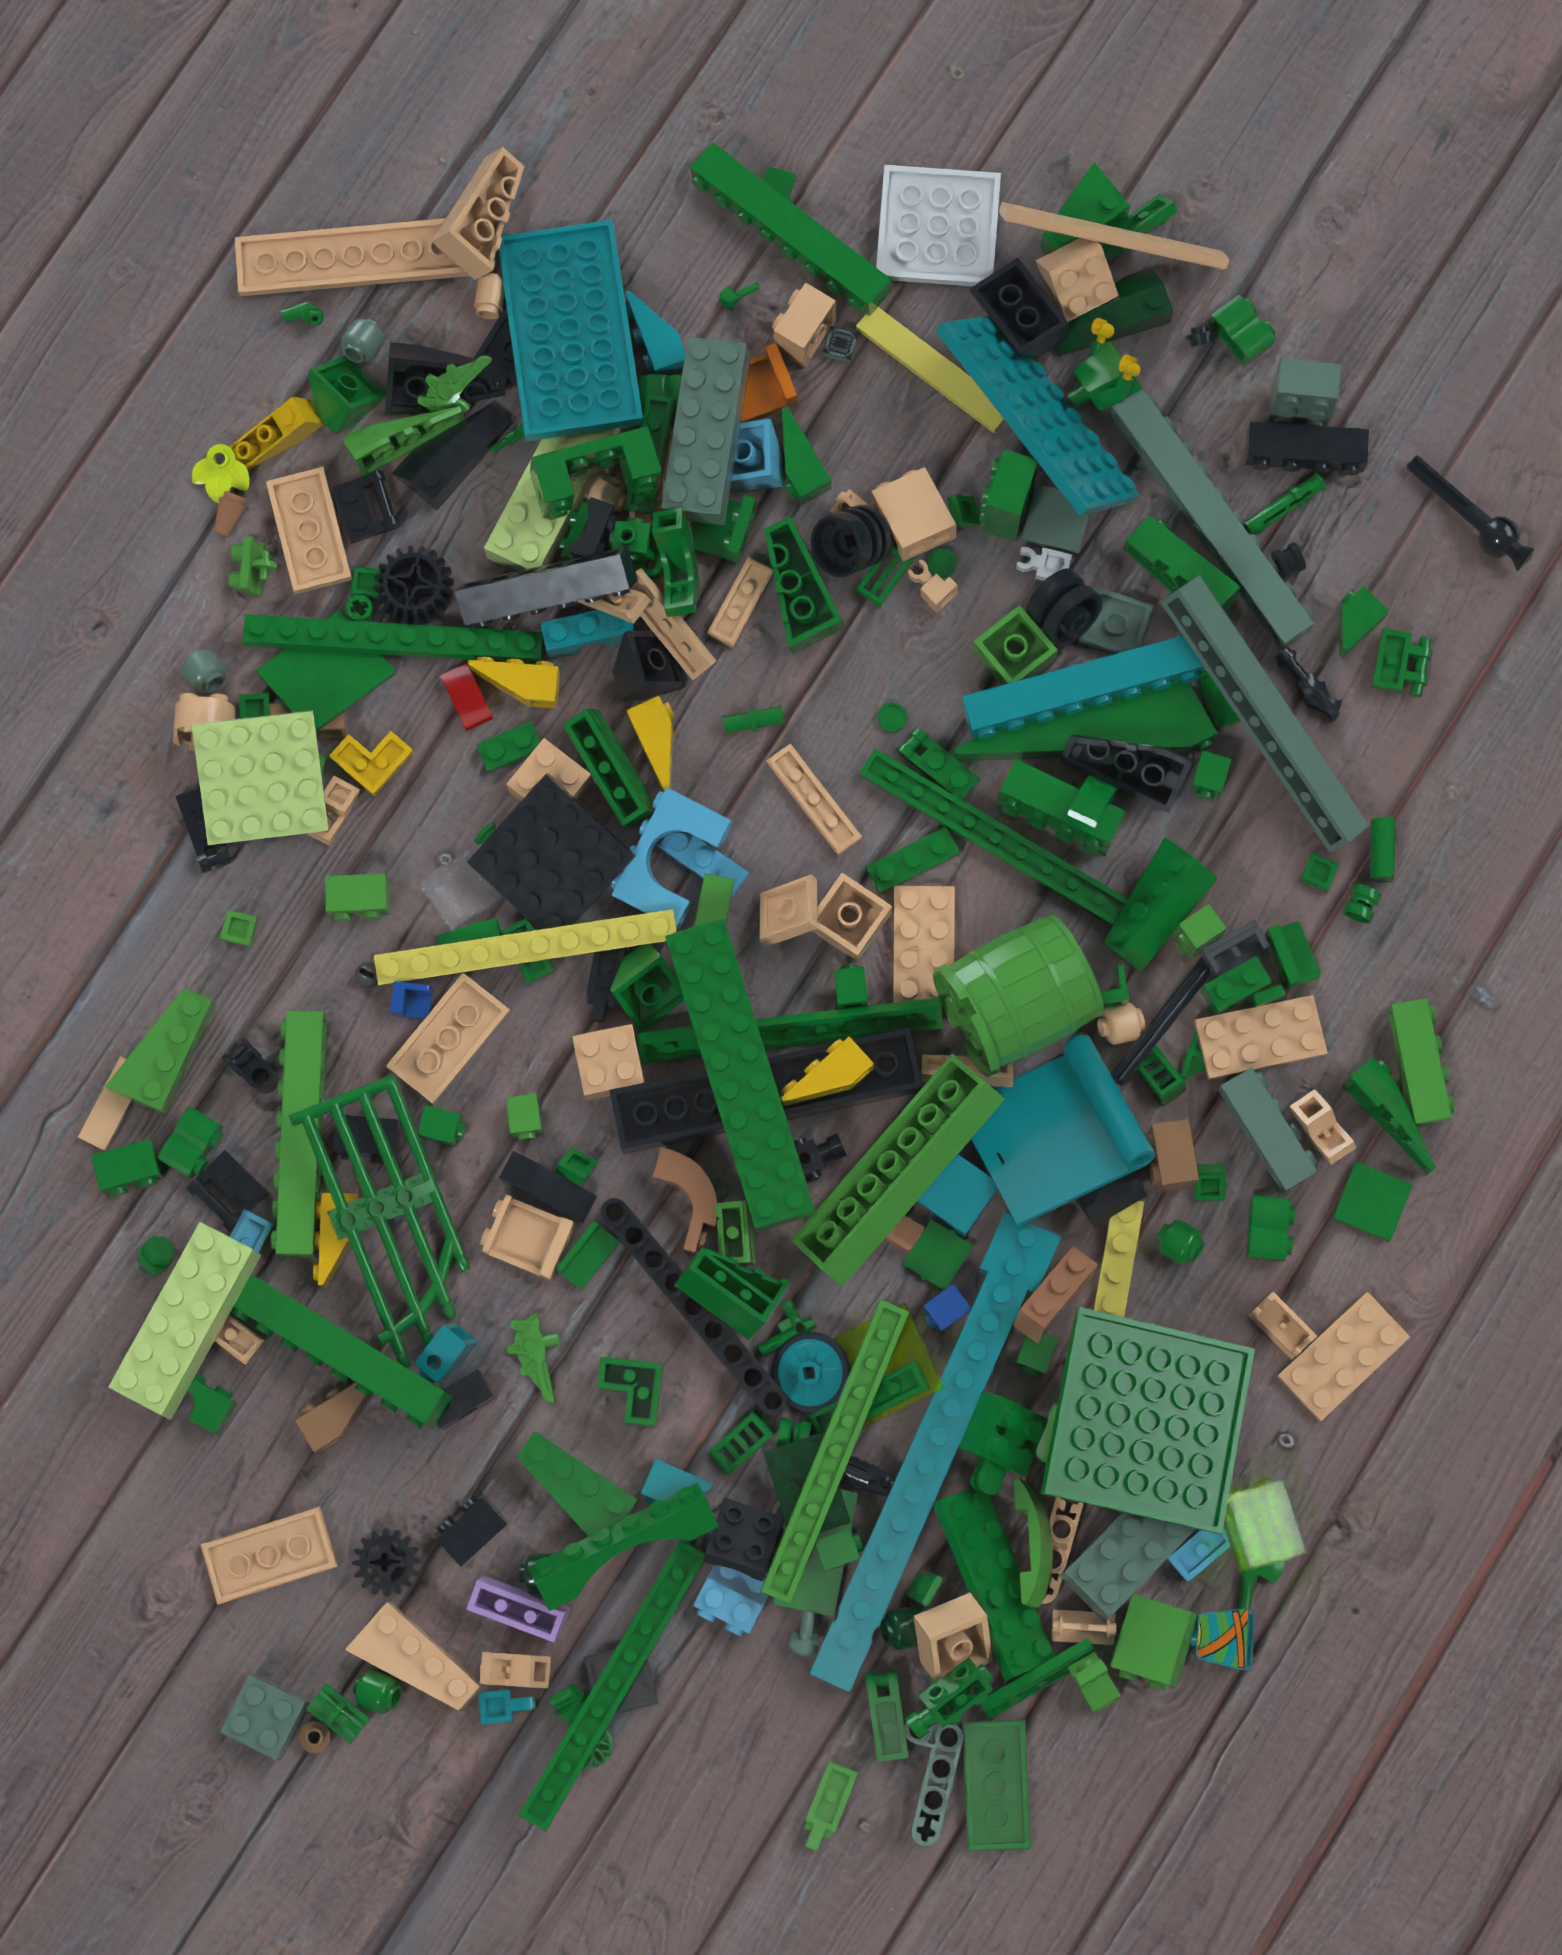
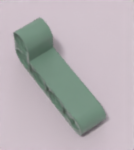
[904,1722,963,1846]

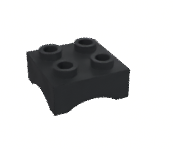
[570,497,618,558]
[1075,1172,1147,1227]
[703,1497,783,1582]

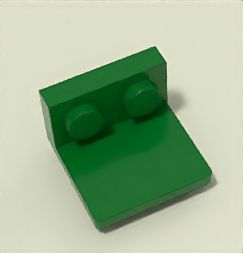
[691,495,757,563]

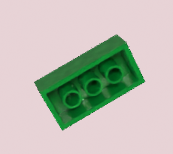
[997,759,1125,856]

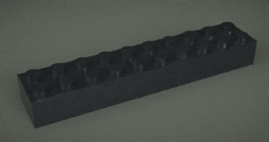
[609,1028,923,1154]

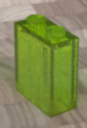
[1224,1478,1306,1573]

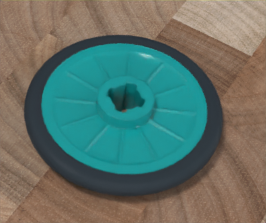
[773,1332,850,1413]

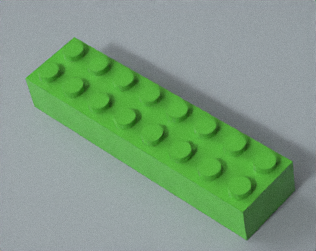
[791,1054,1005,1286]

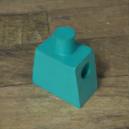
[415,1323,479,1384]

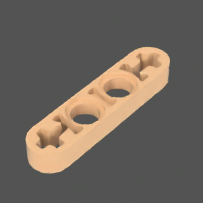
[1042,1497,1084,1604]

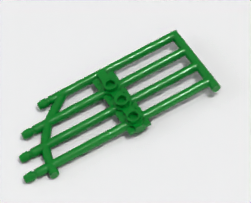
[289,1074,470,1368]

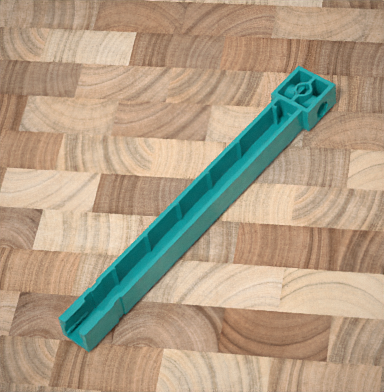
[809,1212,1061,1692]

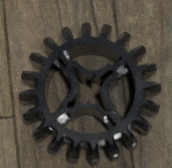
[374,545,455,625]

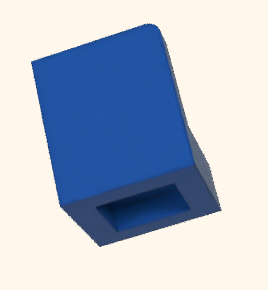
[390,981,433,1020]

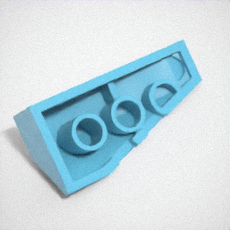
[730,419,784,491]

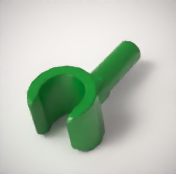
[719,282,760,309]

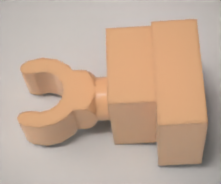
[908,560,958,613]

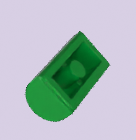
[1370,817,1395,883]

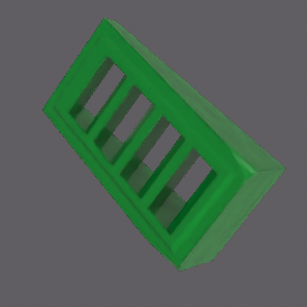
[1136,1045,1187,1107]
[708,1409,777,1476]
[906,1569,942,1607]

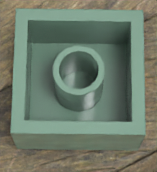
[220,1674,310,1760]

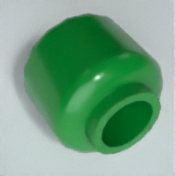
[1157,1219,1205,1265]
[353,1669,402,1714]

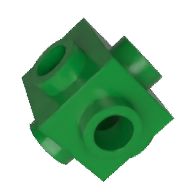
[609,518,656,563]

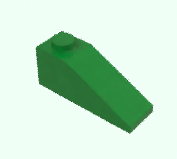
[782,406,831,506]

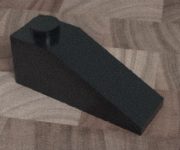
[499,1151,597,1223]

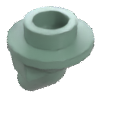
[788,1611,819,1656]

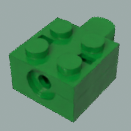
[959,1391,1049,1495]

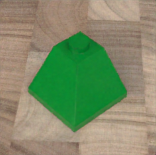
[308,356,386,434]
[610,944,684,1033]

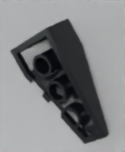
[385,342,508,414]
[392,404,513,510]
[1059,734,1193,813]

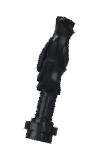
[1275,646,1342,722]

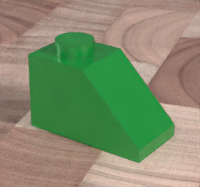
[1339,585,1389,658]

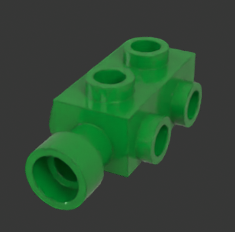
[904,1657,993,1740]

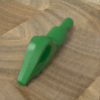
[489,423,525,454]

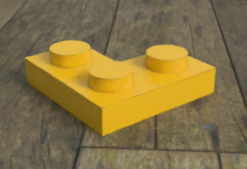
[329,731,414,797]

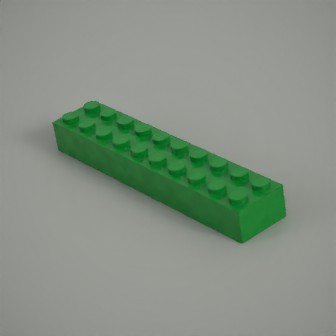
[665,918,815,1233]

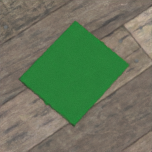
[256,609,397,732]

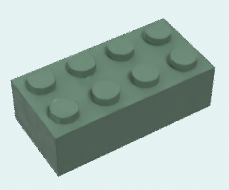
[1059,1512,1195,1621]

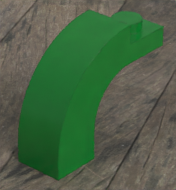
[652,507,700,618]

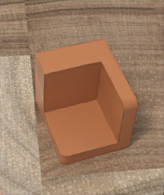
[884,1216,925,1254]

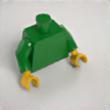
[1067,318,1142,411]

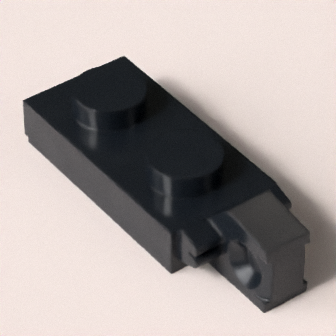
[586,947,627,1023]

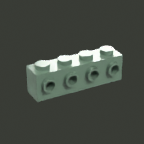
[1218,1067,1318,1194]

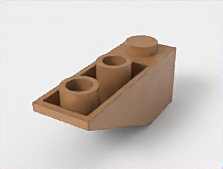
[295,1380,368,1454]

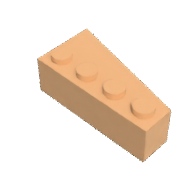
[432,147,524,280]

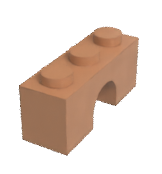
[1013,1247,1098,1344]

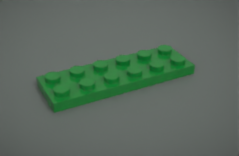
[933,1487,1055,1680]

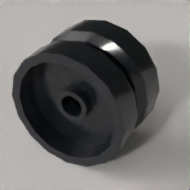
[1026,568,1103,646]

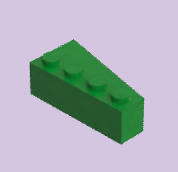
[1123,516,1241,613]
[517,1431,640,1537]

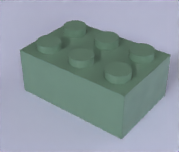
[1268,358,1341,426]

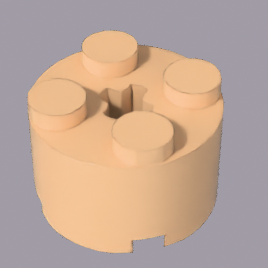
[173,693,235,751]

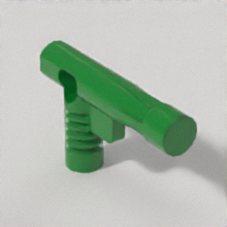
[757,1299,817,1356]

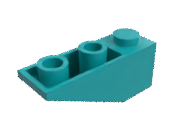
[625,290,686,376]

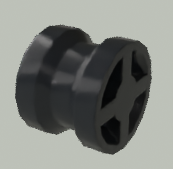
[1271,542,1306,579]

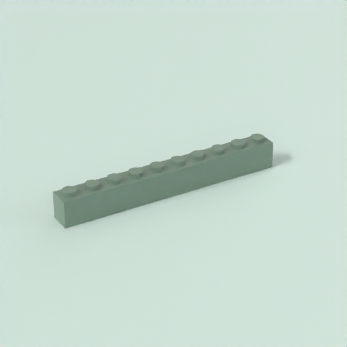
[1110,389,1314,651]
[1161,575,1369,852]

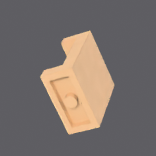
[871,467,957,562]
[480,1194,576,1281]

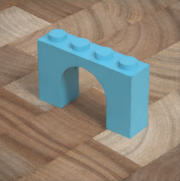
[611,788,734,929]

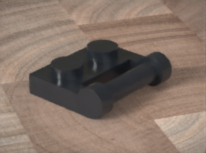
[332,470,401,544]
[186,1150,269,1232]

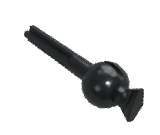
[1406,455,1534,571]

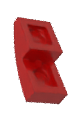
[440,663,493,732]

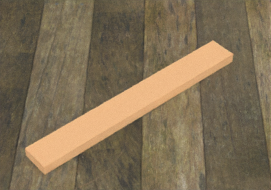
[999,202,1229,270]

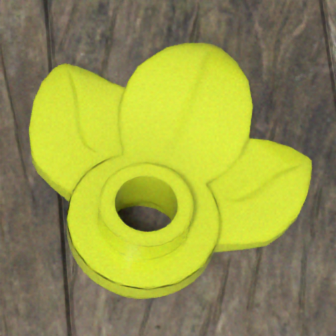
[192,444,250,503]

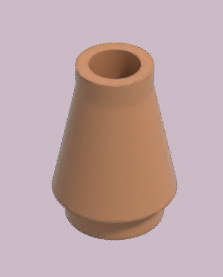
[213,491,247,537]

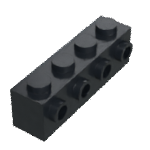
[1245,422,1369,475]

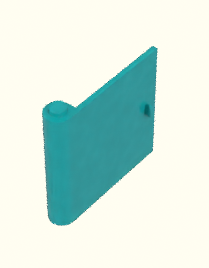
[971,1034,1156,1227]

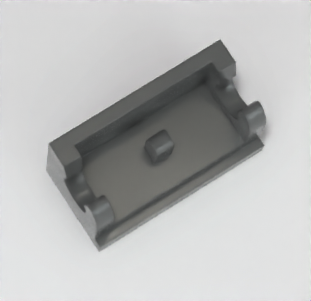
[1199,919,1269,979]

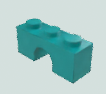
[540,610,634,660]

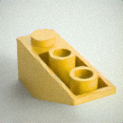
[229,397,325,470]
[468,657,560,709]
[780,1037,874,1106]
[313,1193,361,1288]

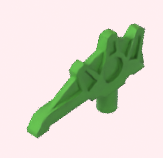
[418,356,492,414]
[507,1313,561,1403]

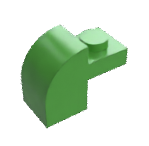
[1068,1651,1121,1714]

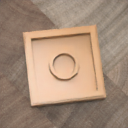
[760,874,817,947]

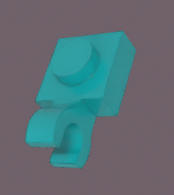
[478,1689,536,1725]

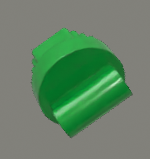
[136,1236,175,1278]
[549,1684,587,1726]

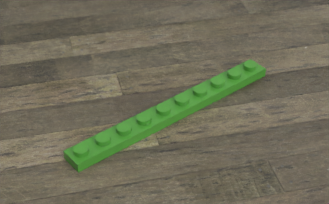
[760,1300,909,1604]

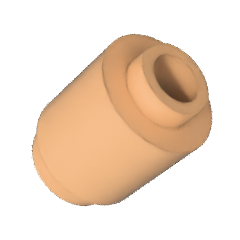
[474,273,505,319]

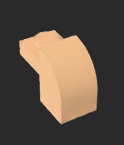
[1290,1089,1356,1165]
[480,1652,551,1688]

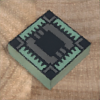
[822,326,859,364]

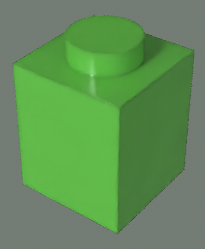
[506,1093,543,1141]

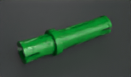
[1243,473,1326,535]

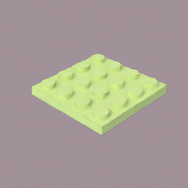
[192,710,329,845]

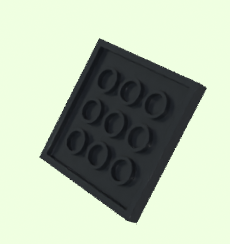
[467,773,636,930]

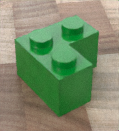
[597,1357,664,1428]

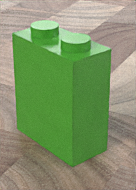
[1110,1594,1199,1691]

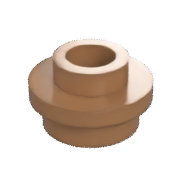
[299,1721,331,1753]

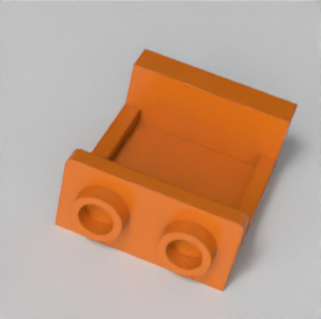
[740,343,798,424]

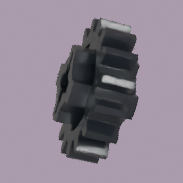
[352,1528,421,1597]

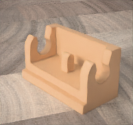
[1248,1291,1317,1360]

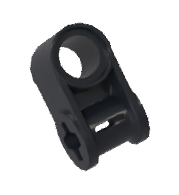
[222,1037,279,1094]

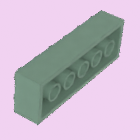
[661,337,751,525]

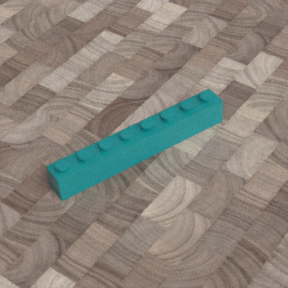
[961,636,1204,739]

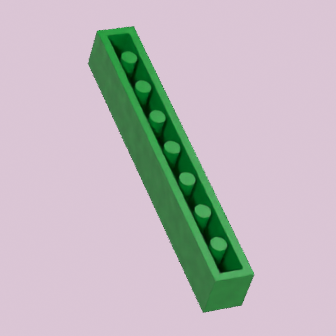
[690,142,892,316]
[231,1274,453,1429]

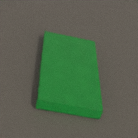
[773,1490,858,1617]
[962,1720,1031,1851]

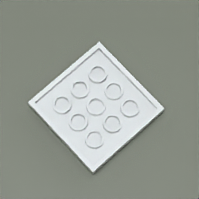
[876,165,1001,286]

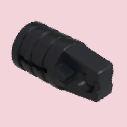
[841,1455,895,1497]

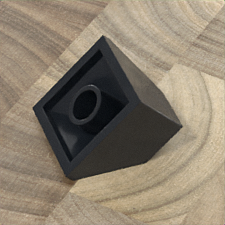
[612,631,686,700]

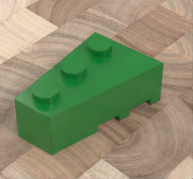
[674,1247,790,1340]

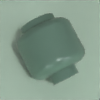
[340,319,384,363]
[182,649,227,693]

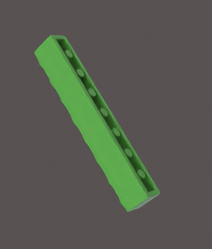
[271,1011,327,1258]

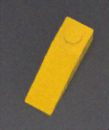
[626,696,675,792]

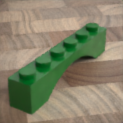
[528,1483,719,1611]

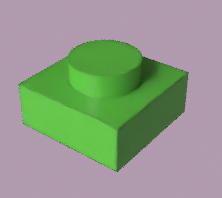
[220,910,259,948]

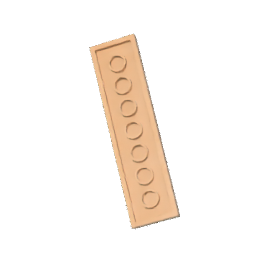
[235,218,470,297]

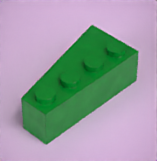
[764,516,846,654]
[1103,837,1218,972]

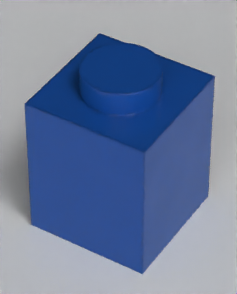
[922,1284,972,1333]

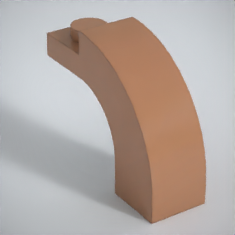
[653,1148,718,1255]

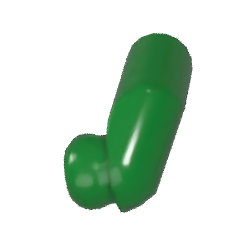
[281,301,324,326]

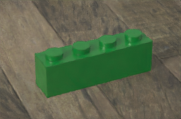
[562,708,655,827]

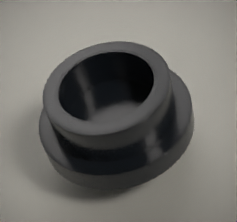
[1186,325,1216,347]

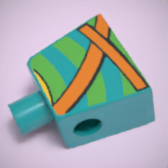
[1190,1609,1255,1671]

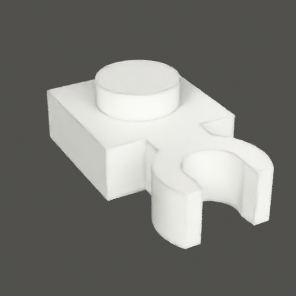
[1016,547,1072,581]

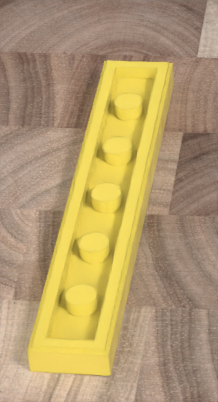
[856,307,1005,433]

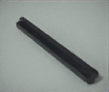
[1111,963,1211,1086]

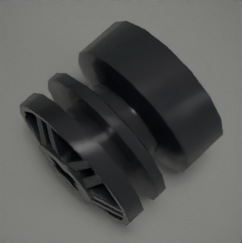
[811,505,891,577]

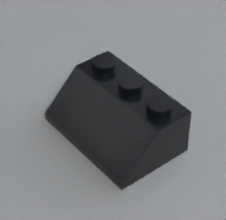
[969,258,1069,357]

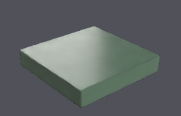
[1021,484,1089,556]
[1078,587,1154,655]

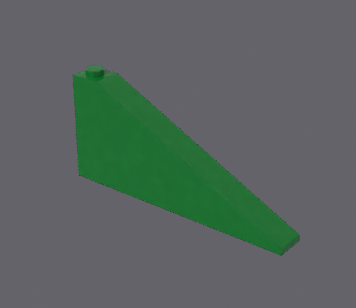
[953,680,1217,761]

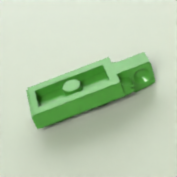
[804,1760,858,1851]

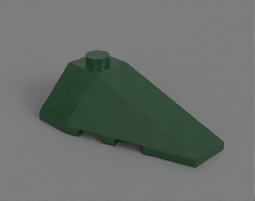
[1056,268,1173,357]

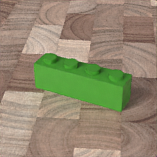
[1387,998,1455,1127]

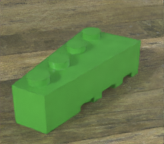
[105,988,216,1115]

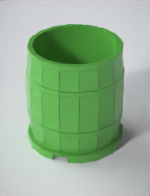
[932,913,1104,1077]

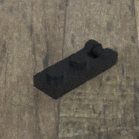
[175,787,232,873]

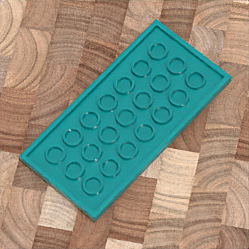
[499,220,644,442]
[935,316,1140,516]

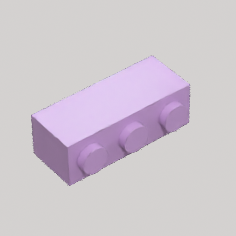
[466,1575,570,1642]

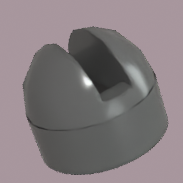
[355,963,378,988]

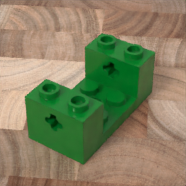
[530,426,662,519]

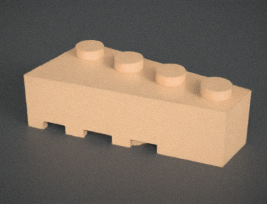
[345,1602,483,1710]

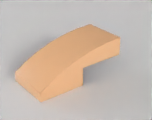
[305,776,360,846]

